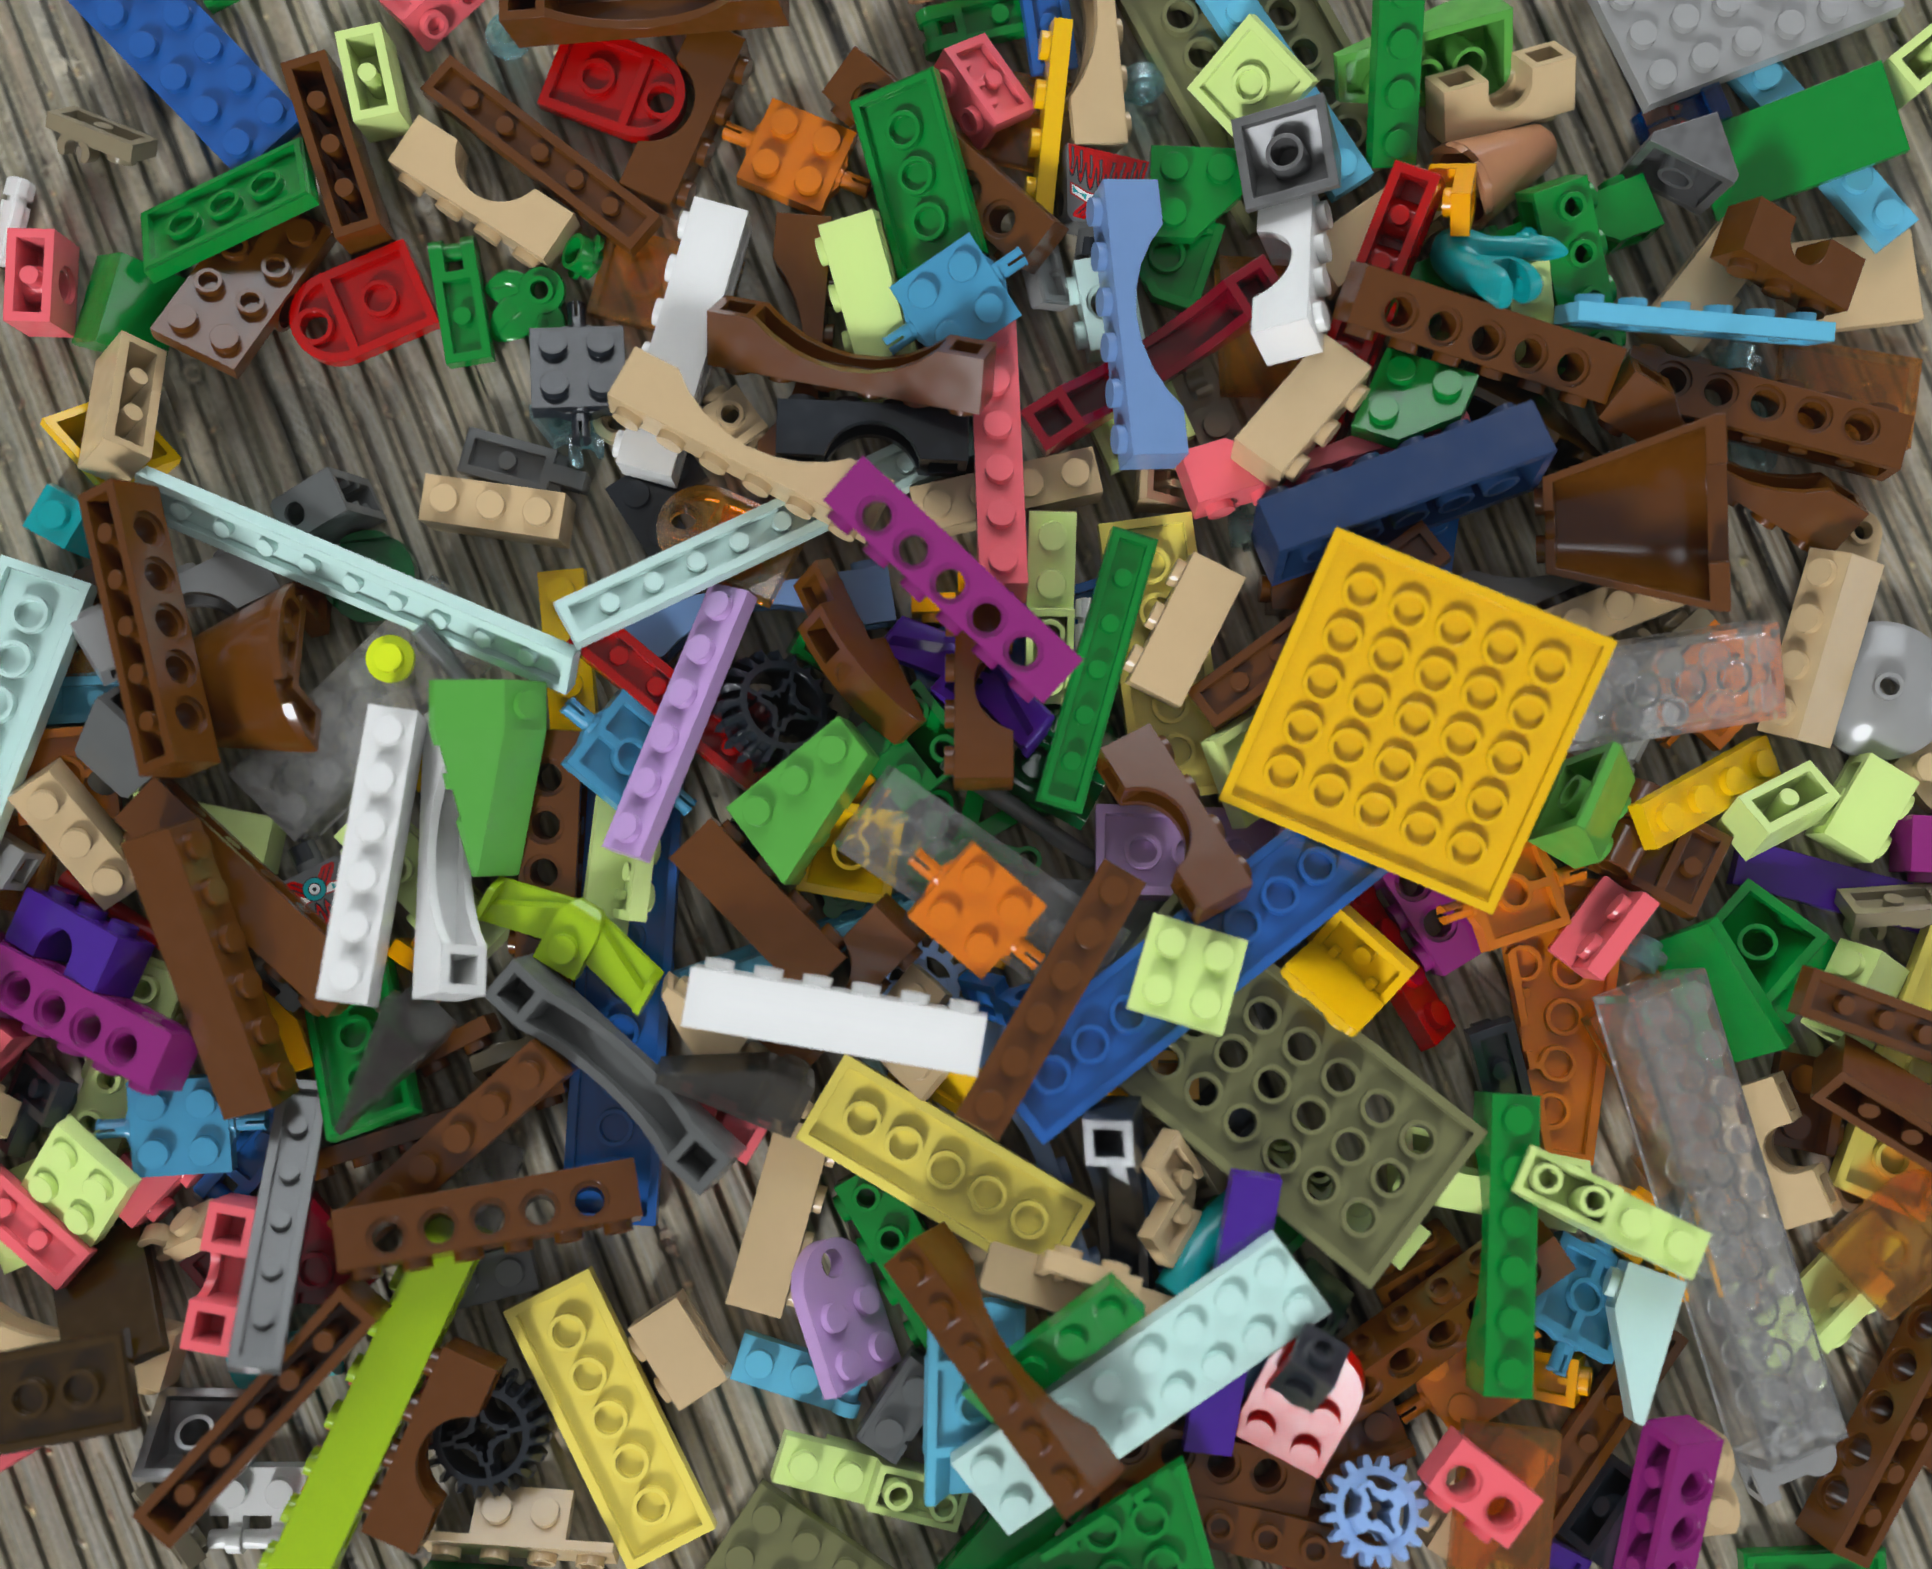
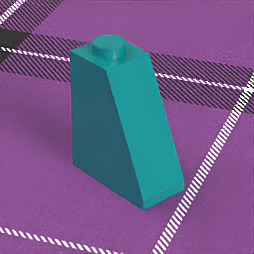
[22,483,91,560]

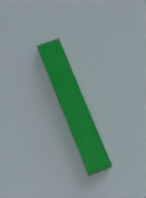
[1034,526,1158,815]

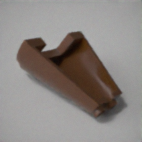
[1534,413,1731,612]
[193,581,332,753]

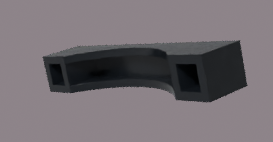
[1082,1095,1154,1342]

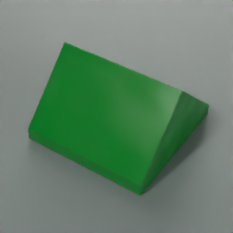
[71,252,186,358]
[1714,878,1830,1004]

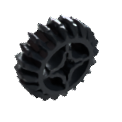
[711,649,838,773]
[429,1368,553,1499]

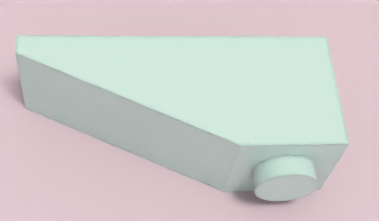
[1602,1259,1687,1426]

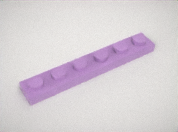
[602,584,758,863]

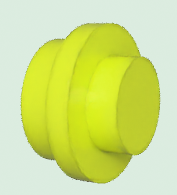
[366,635,416,683]

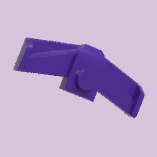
[884,616,1055,759]

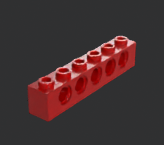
[1315,160,1447,447]

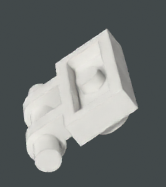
[207,1462,308,1554]

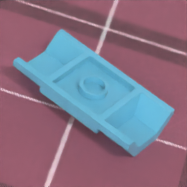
[923,1297,1026,1507]

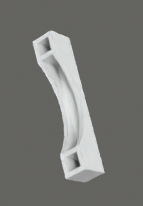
[412,712,487,1002]

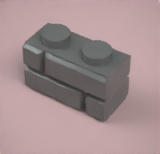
[856,1345,927,1465]

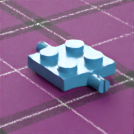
[882,233,1029,355]
[560,689,697,816]
[95,1074,270,1178]
[1535,1231,1619,1377]

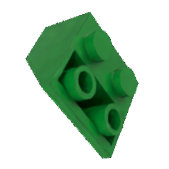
[856,679,954,812]

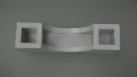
[70,549,281,686]

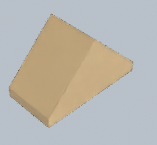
[1134,467,1190,514]

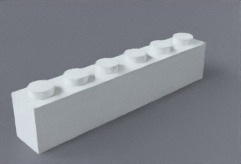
[612,196,752,489]
[316,704,427,1007]
[681,957,987,1076]

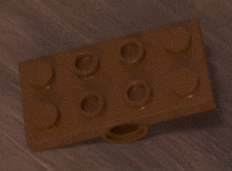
[150,213,337,379]
[1529,752,1734,922]

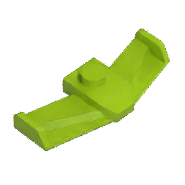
[476,876,665,1016]

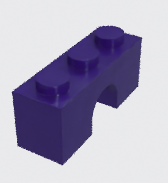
[4,885,155,999]

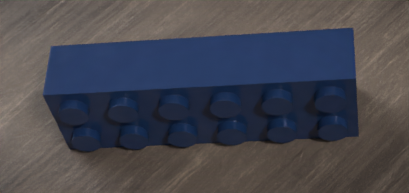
[1251,400,1557,587]

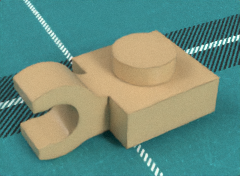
[137,1198,214,1262]

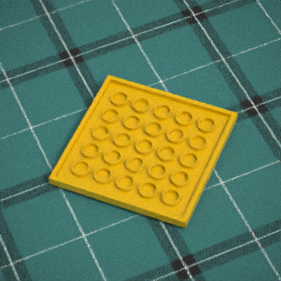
[1218,527,1618,915]

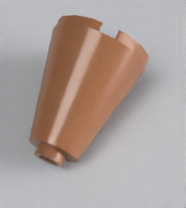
[1425,124,1557,231]

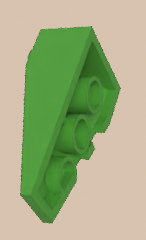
[1333,0,1513,107]
[429,679,546,877]

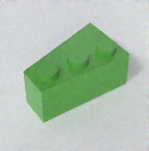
[726,716,880,885]

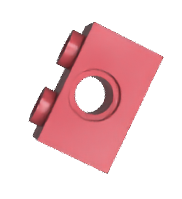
[3,228,80,338]

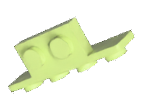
[583,794,661,935]
[1737,1208,1902,1374]

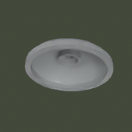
[1831,621,1932,760]

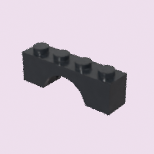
[775,394,969,477]

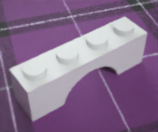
[1251,194,1333,366]

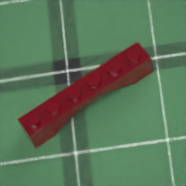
[1020,254,1280,457]

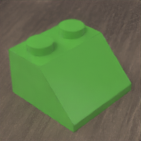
[1527,741,1636,869]

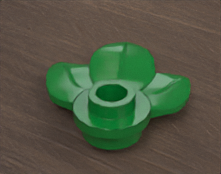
[484,267,566,342]

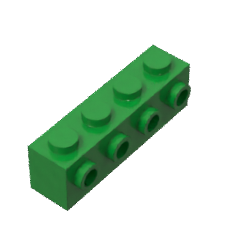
[1515,175,1626,375]
[832,1172,929,1351]

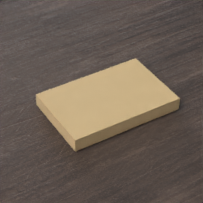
[1775,229,1924,332]

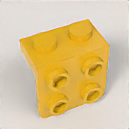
[1280,904,1419,1037]

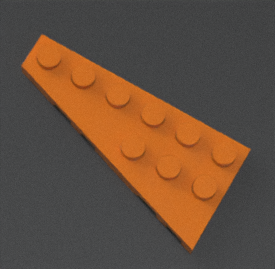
[1501,878,1629,1165]

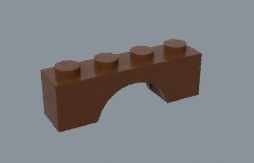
[619,31,753,221]
[944,592,1013,791]
[1095,723,1253,925]
[757,892,927,1072]
[360,1336,508,1556]

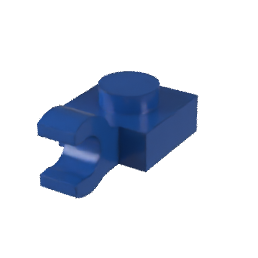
[957,969,1031,1026]

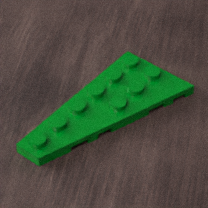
[1006,1454,1215,1569]

